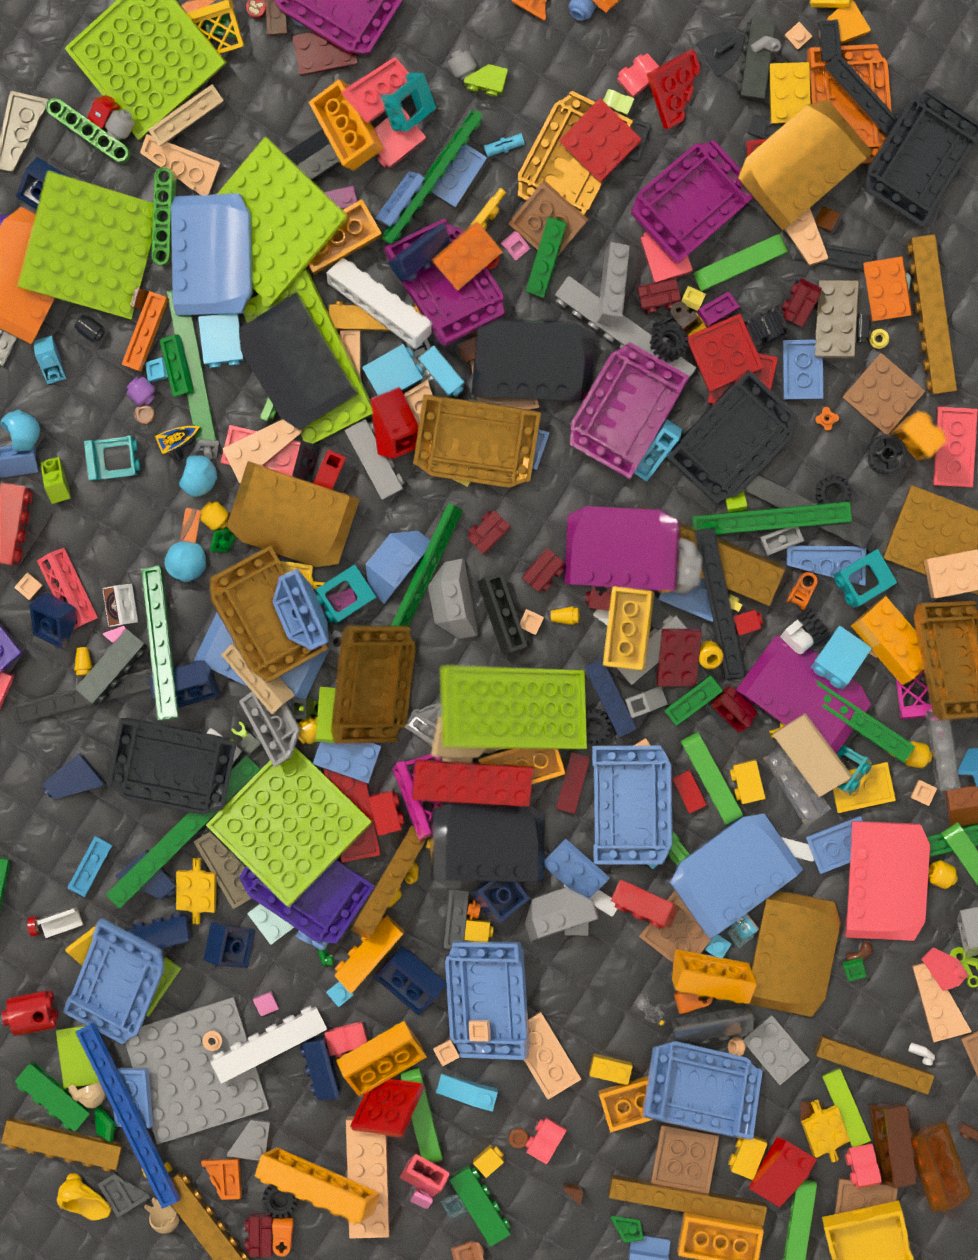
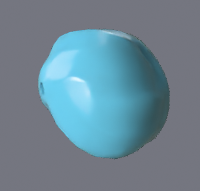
[1,409,40,451]
[179,456,217,497]
[165,541,206,582]

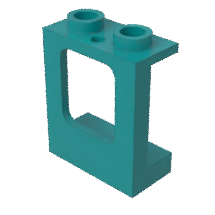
[381,73,436,132]
[84,435,140,481]
[833,549,897,608]
[314,564,376,625]
[836,745,872,795]

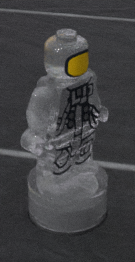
[633,994,666,1026]

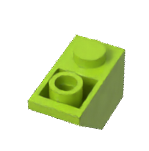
[464,64,508,97]
[40,457,71,504]

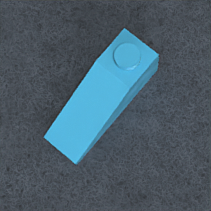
[634,419,682,482]
[436,1073,498,1112]

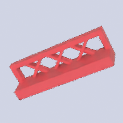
[37,548,98,630]

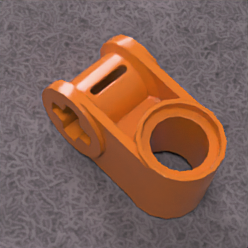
[786,572,817,610]
[674,992,713,1014]
[272,1217,294,1257]

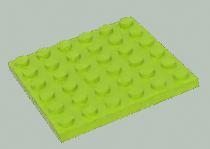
[65,0,227,140]
[217,137,349,306]
[17,171,154,319]
[206,747,372,908]

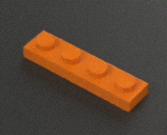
[122,291,169,372]

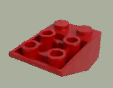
[370,387,419,458]

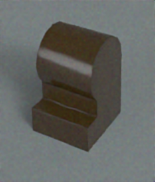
[671,302,703,335]

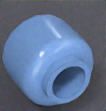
[569,0,597,21]

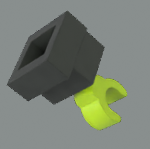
[291,698,318,719]
[232,722,262,755]

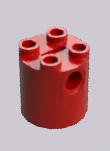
[2,990,59,1036]

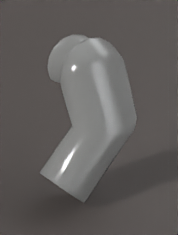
[750,36,781,54]

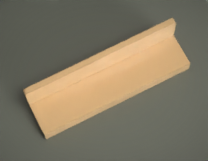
[148,85,224,146]
[221,643,295,714]

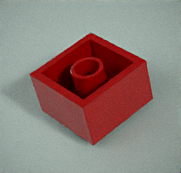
[368,789,405,836]

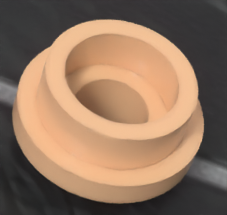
[203,1031,222,1051]
[728,1037,745,1056]

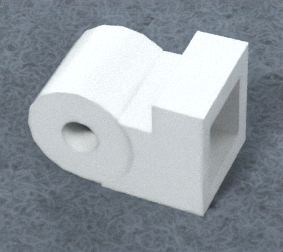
[780,619,814,654]

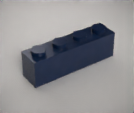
[584,658,637,738]

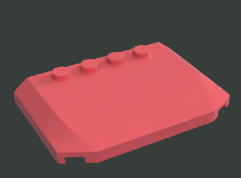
[845,821,930,941]

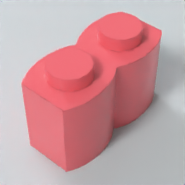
[617,53,659,98]
[324,1021,368,1058]
[525,1117,566,1164]
[845,1144,881,1189]

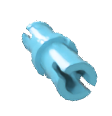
[484,133,525,157]

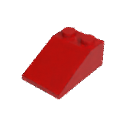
[748,1137,817,1207]

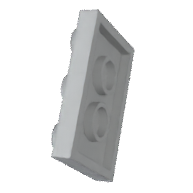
[742,1015,810,1085]

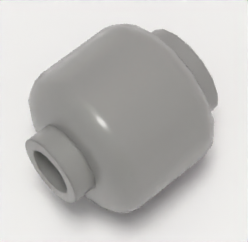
[448,49,477,80]
[105,109,135,140]

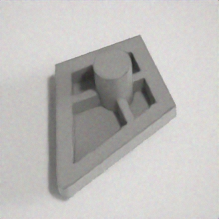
[189,440,219,460]

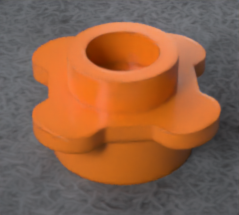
[815,407,839,431]
[467,899,480,920]

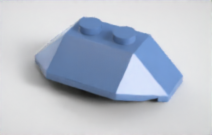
[366,531,430,604]
[273,569,329,650]

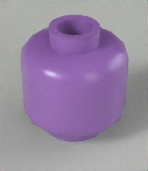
[126,377,156,406]

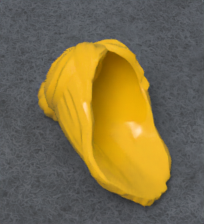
[57,1173,111,1220]

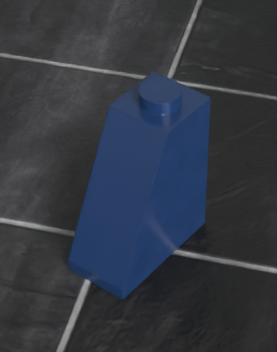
[43,753,106,799]
[115,849,176,899]

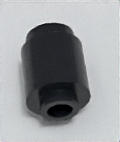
[856,314,871,343]
[74,315,105,342]

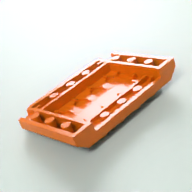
[807,44,892,165]
[0,207,55,344]

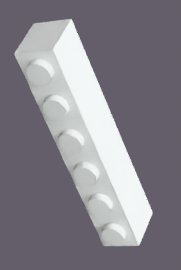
[327,257,431,349]
[210,1006,327,1084]

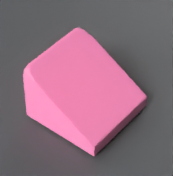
[501,231,531,261]
[103,626,128,643]
[253,991,279,1016]
[410,1188,433,1209]

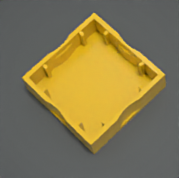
[822,1200,913,1260]

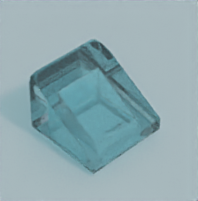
[726,921,754,948]
[441,1193,467,1219]

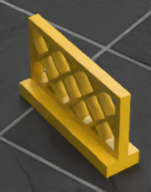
[187,0,244,54]

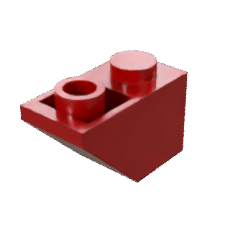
[314,450,346,490]

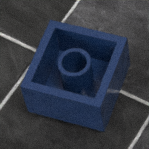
[470,881,530,924]

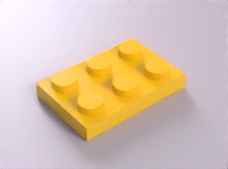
[769,62,810,124]
[832,762,896,813]

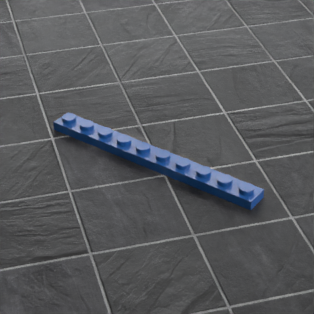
[75,1022,181,1209]

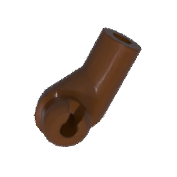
[846,942,873,962]

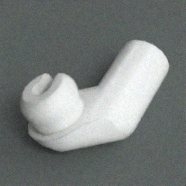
[909,1043,935,1066]

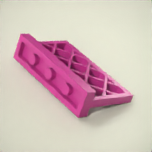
[895,669,935,720]
[392,754,444,841]

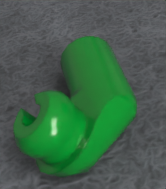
[317,947,334,967]

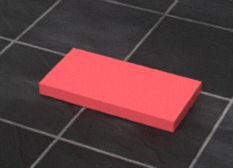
[342,57,411,123]
[933,407,978,488]
[221,425,301,476]

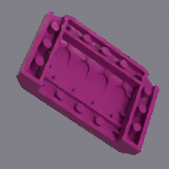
[274,0,403,54]
[630,140,753,265]
[384,219,504,346]
[570,342,689,479]
[564,506,680,591]
[736,636,871,754]

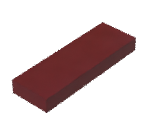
[556,752,590,814]

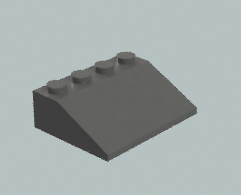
[671,1006,753,1045]

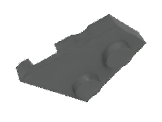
[97,1173,150,1218]

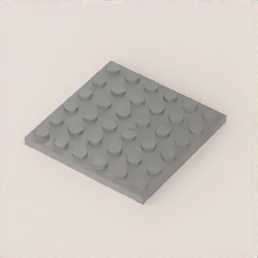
[125,997,269,1144]

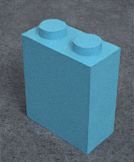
[198,314,245,368]
[362,344,424,395]
[418,346,464,398]
[810,625,872,690]

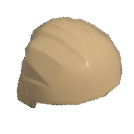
[68,1082,106,1108]
[144,1197,179,1234]

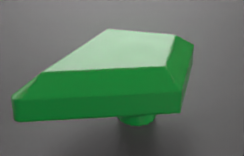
[206,14,236,39]
[210,528,236,552]
[95,1105,116,1142]
[610,1216,644,1244]

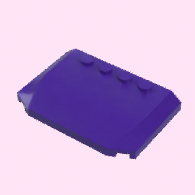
[239,860,375,944]

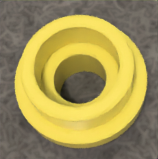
[869,329,889,349]

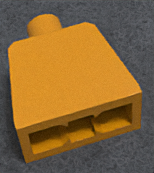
[826,0,871,45]

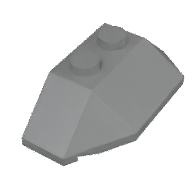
[428,558,478,639]
[239,692,301,767]
[404,703,442,747]
[525,887,599,942]

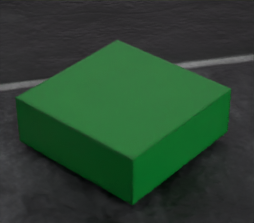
[843,958,867,982]

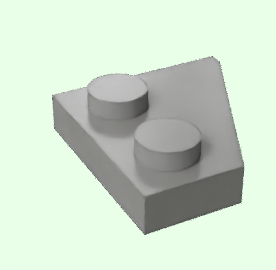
[227,1119,270,1161]

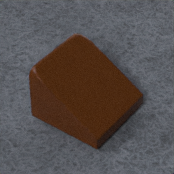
[815,206,840,233]
[130,287,149,311]
[800,1100,824,1122]
[563,1183,583,1205]

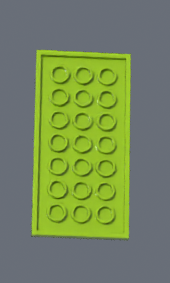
[243,270,372,444]
[441,666,587,749]

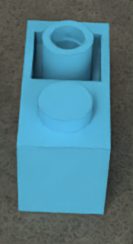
[33,335,66,384]

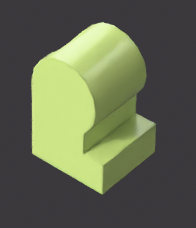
[603,89,634,117]

